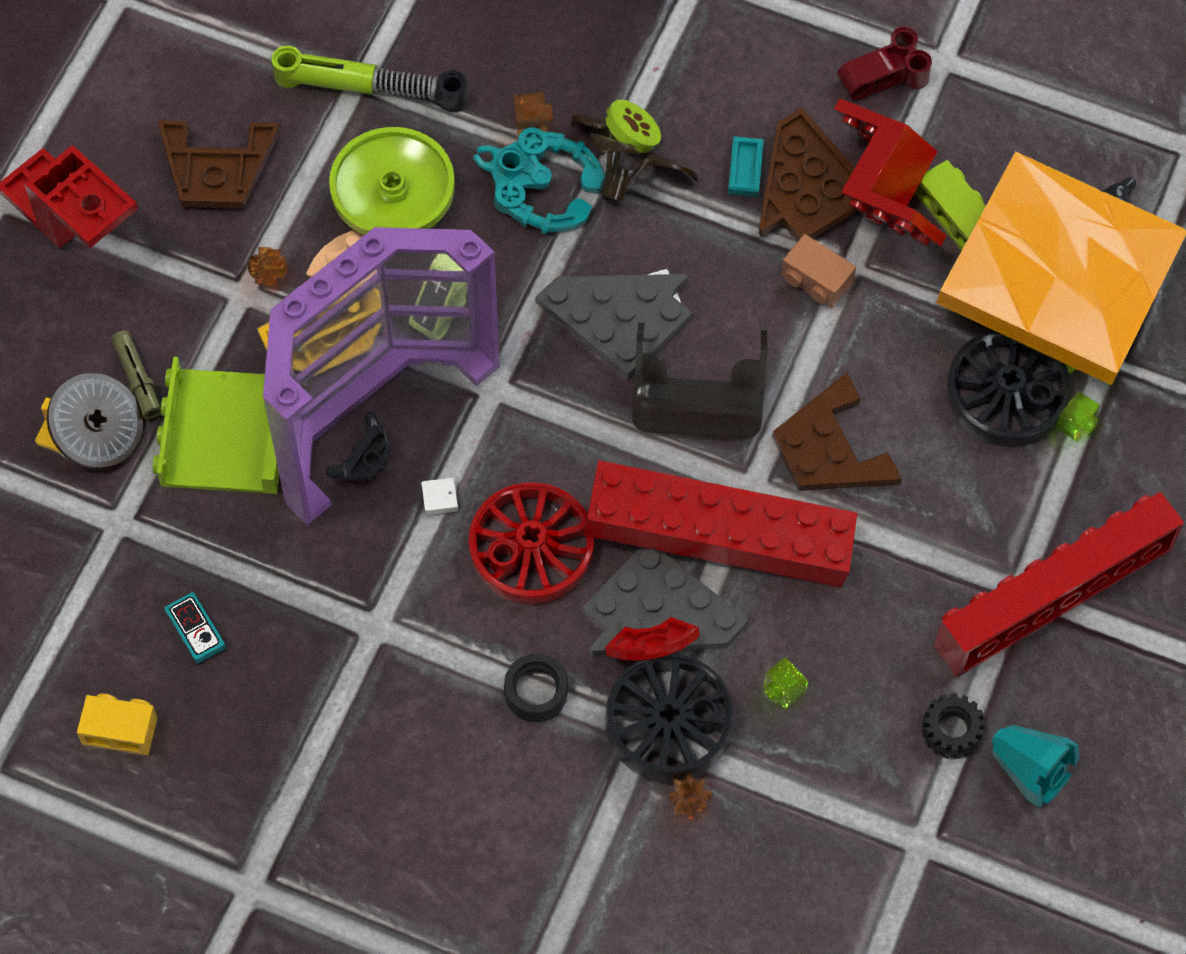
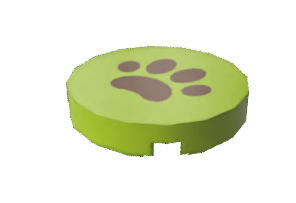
[605,100,661,153]

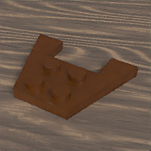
[157,120,281,208]
[772,373,902,491]

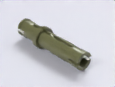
[111,331,161,420]

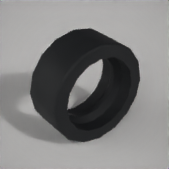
[504,654,568,722]

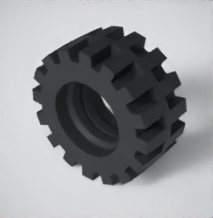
[922,693,985,759]

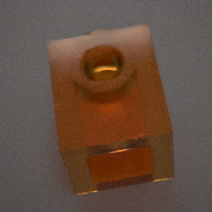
[513,92,553,141]

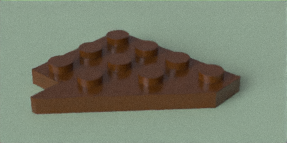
[758,107,857,242]

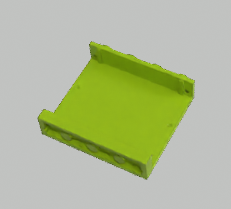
[153,357,280,494]

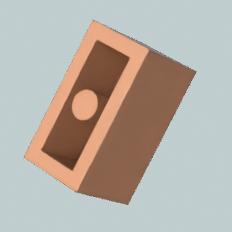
[781,234,857,308]

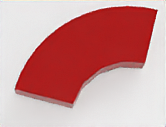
[605,617,700,660]

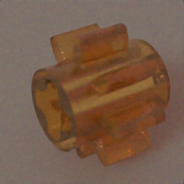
[248,247,287,286]
[668,774,712,820]

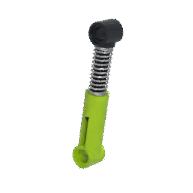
[271,46,468,112]

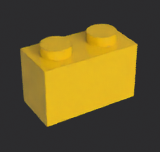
[77,693,157,755]

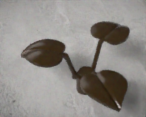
[571,114,698,201]

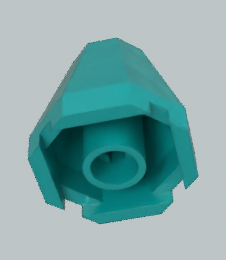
[991,725,1079,807]

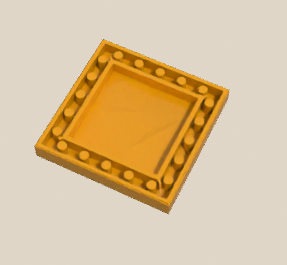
[936,151,1186,385]

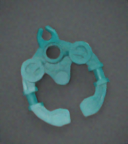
[473,127,604,235]

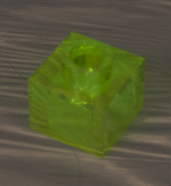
[1056,391,1100,442]
[763,657,808,709]

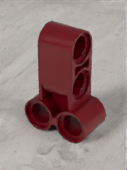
[837,26,932,100]

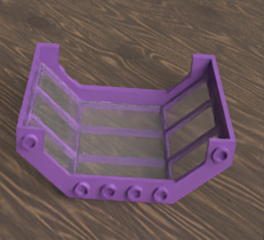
[263,227,500,525]

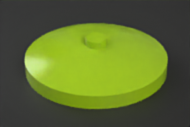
[329,127,455,235]

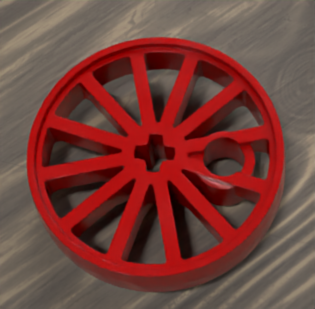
[469,482,594,605]

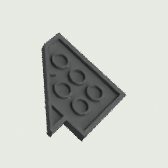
[535,274,693,380]
[582,547,748,656]

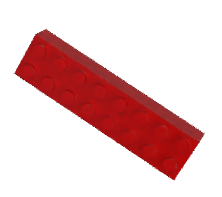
[583,460,858,588]
[934,491,1185,678]

